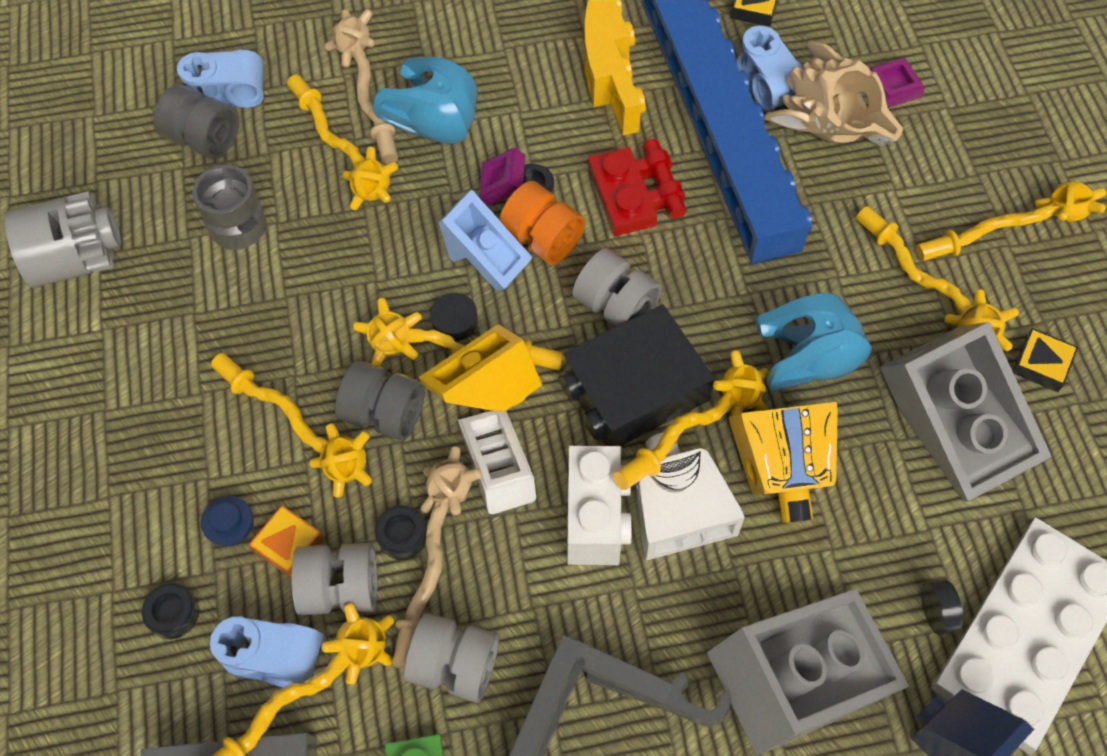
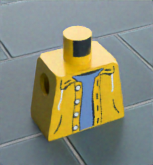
[729,402,838,523]

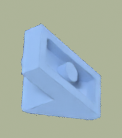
[438,189,533,291]

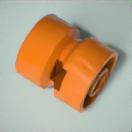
[499,181,586,266]

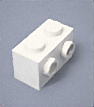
[568,446,631,565]

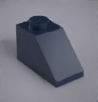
[911,689,1035,756]

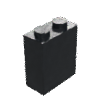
[558,304,715,446]

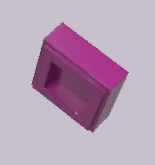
[869,57,925,108]
[479,147,526,206]

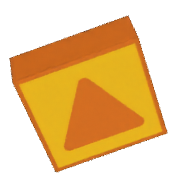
[249,505,324,579]

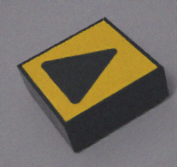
[731,0,778,27]
[1012,328,1078,392]

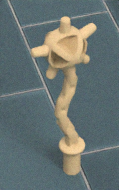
[325,9,398,164]
[392,446,482,669]

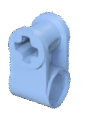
[736,26,802,111]
[177,49,263,108]
[210,617,323,687]

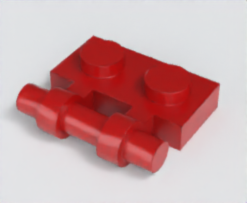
[588,139,687,237]

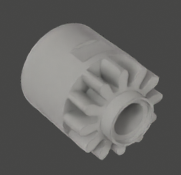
[4,191,121,288]

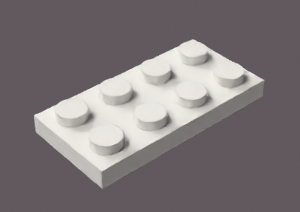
[931,517,1107,754]

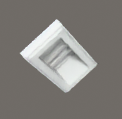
[458,410,536,514]

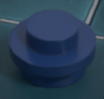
[201,496,254,547]

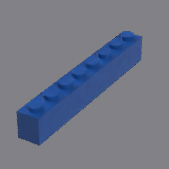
[641,0,812,264]

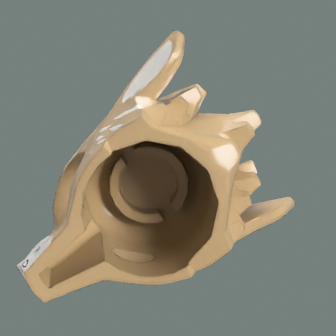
[764,41,903,147]

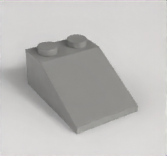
[879,322,1052,501]
[707,589,909,756]

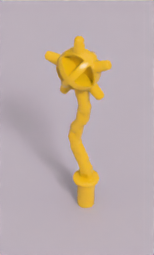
[287,74,398,210]
[916,180,1107,262]
[856,206,1019,351]
[353,298,564,371]
[613,350,769,490]
[211,353,372,498]
[212,603,394,756]

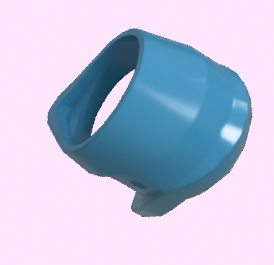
[372,57,478,144]
[755,293,872,391]

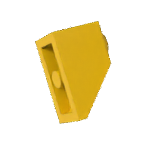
[419,324,542,412]

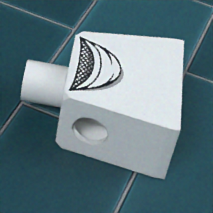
[635,432,745,561]

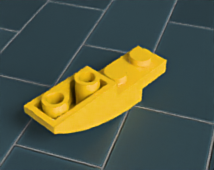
[584,0,646,136]

